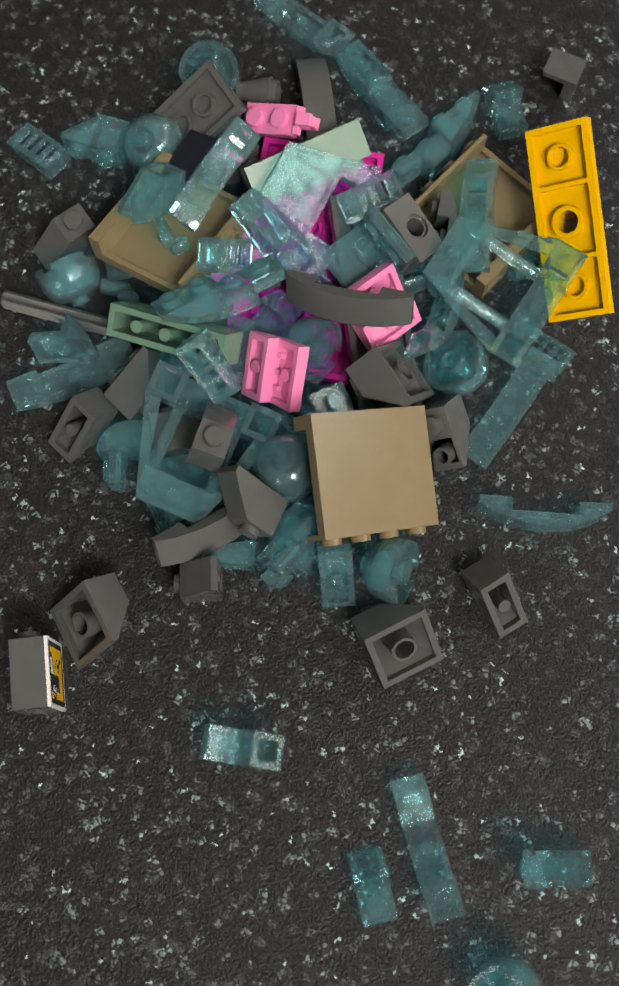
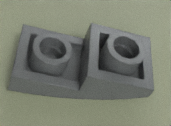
[430,187,459,262]

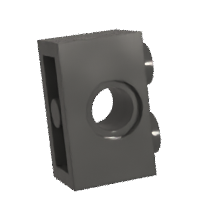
[368,193,445,275]

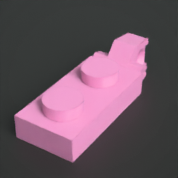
[242,102,320,139]

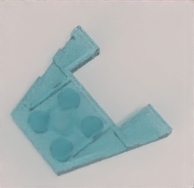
[256,142,382,276]

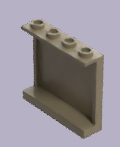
[415,134,539,299]
[88,151,259,304]
[293,405,439,547]

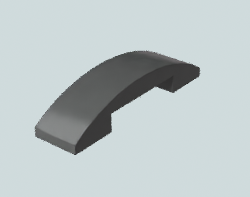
[295,57,337,140]
[286,269,414,327]
[151,476,266,567]

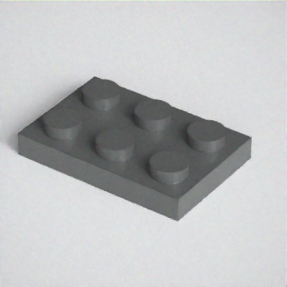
[143,60,247,155]

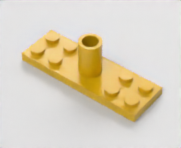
[525,116,614,323]

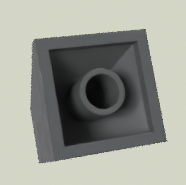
[345,341,435,407]
[50,572,129,669]
[350,603,444,689]

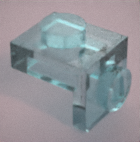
[299,381,355,416]

